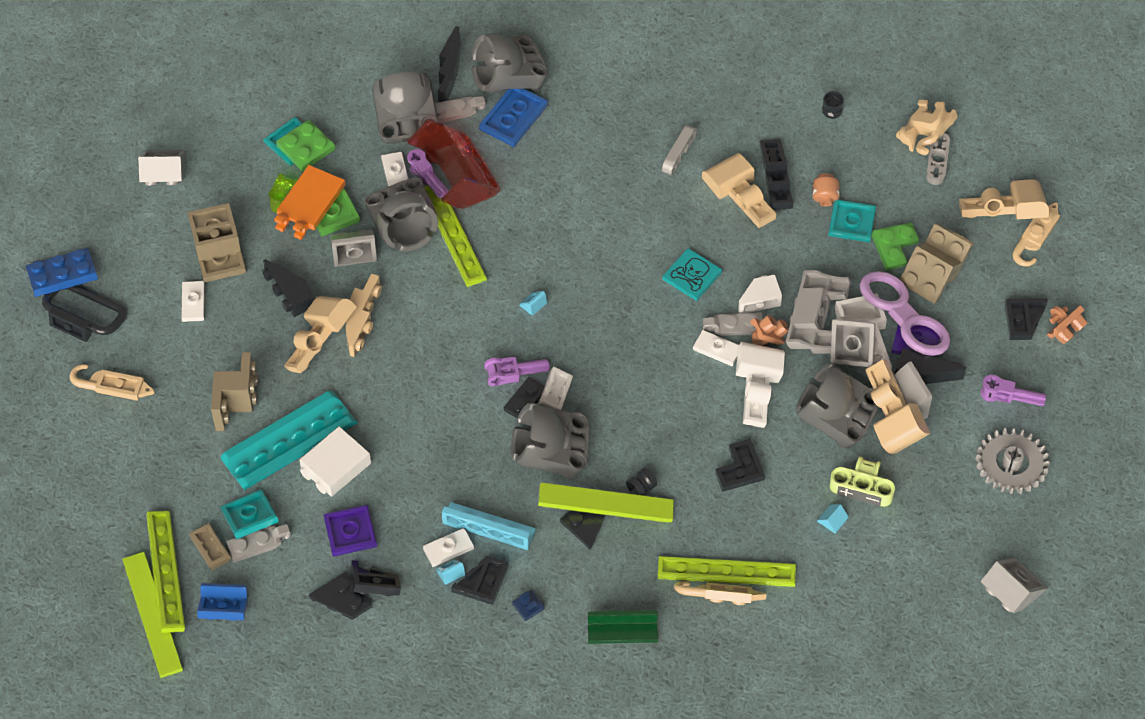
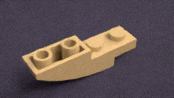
[346,274,382,357]

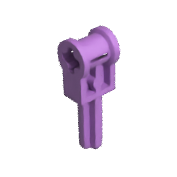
[407,149,448,199]
[484,357,550,386]
[981,375,1046,406]

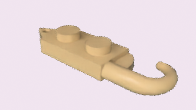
[1012,202,1060,266]
[70,364,154,401]
[674,581,766,605]

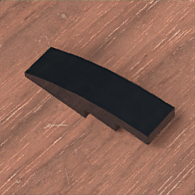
[438,26,460,102]
[760,139,793,210]

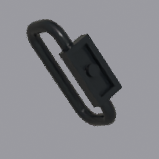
[42,285,127,342]

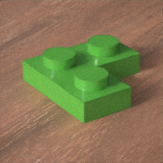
[871,223,919,271]

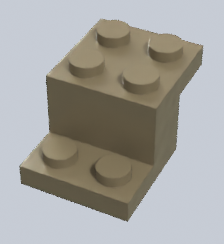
[187,203,246,283]
[900,222,974,304]
[211,352,259,431]

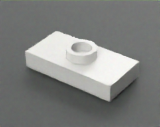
[381,152,408,186]
[182,281,205,322]
[693,330,739,366]
[539,367,573,410]
[423,528,474,567]

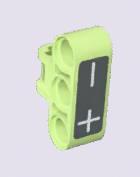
[829,456,895,506]

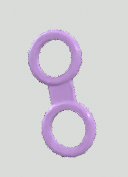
[860,271,951,356]

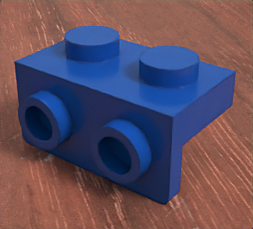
[197,583,248,621]

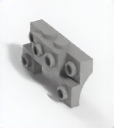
[786,270,851,354]

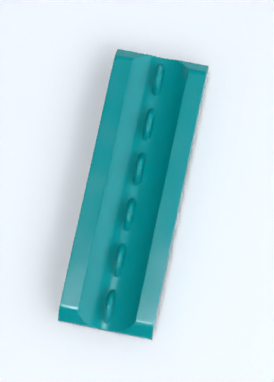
[220,391,357,491]

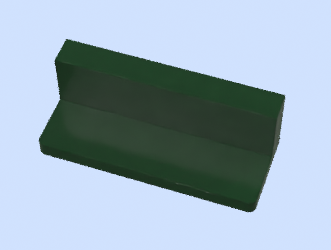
[588,610,658,644]

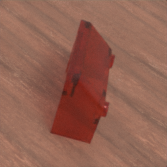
[407,119,501,209]

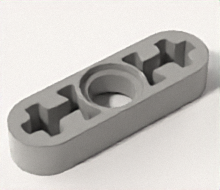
[662,124,697,175]
[926,133,950,185]

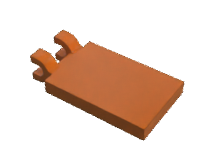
[274,165,346,240]

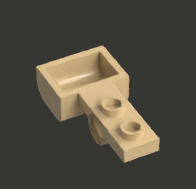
[702,153,776,228]
[959,179,1049,219]
[284,296,356,373]
[866,359,930,454]

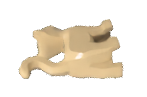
[896,100,958,155]

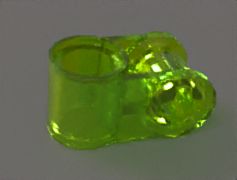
[268,173,298,213]

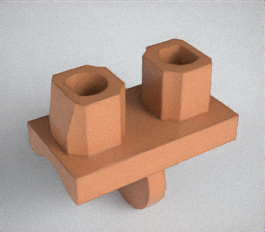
[1047,305,1087,344]
[750,315,789,346]

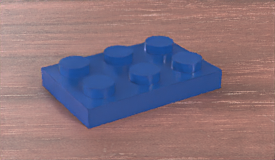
[479,89,548,147]
[26,248,98,297]

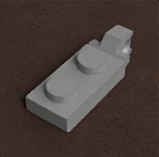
[431,96,486,124]
[702,312,762,336]
[226,524,291,563]

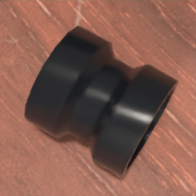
[822,91,844,119]
[626,468,657,496]

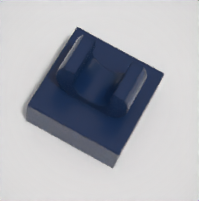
[512,590,545,621]

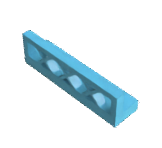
[442,502,536,550]

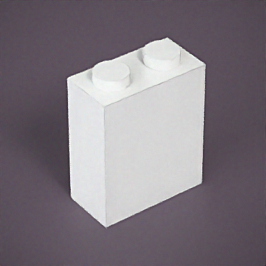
[300,427,371,497]

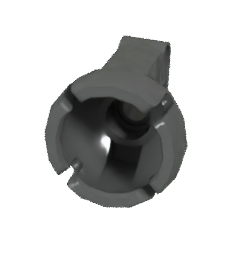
[471,33,548,92]
[372,71,439,144]
[365,177,438,252]
[796,363,878,448]
[511,403,589,479]

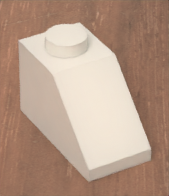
[738,275,782,313]

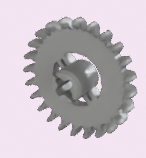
[975,427,1050,494]

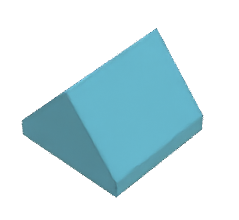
[519,291,547,316]
[817,504,849,534]
[436,559,465,585]

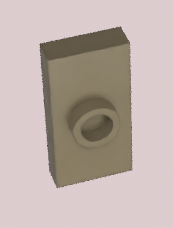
[189,523,231,571]

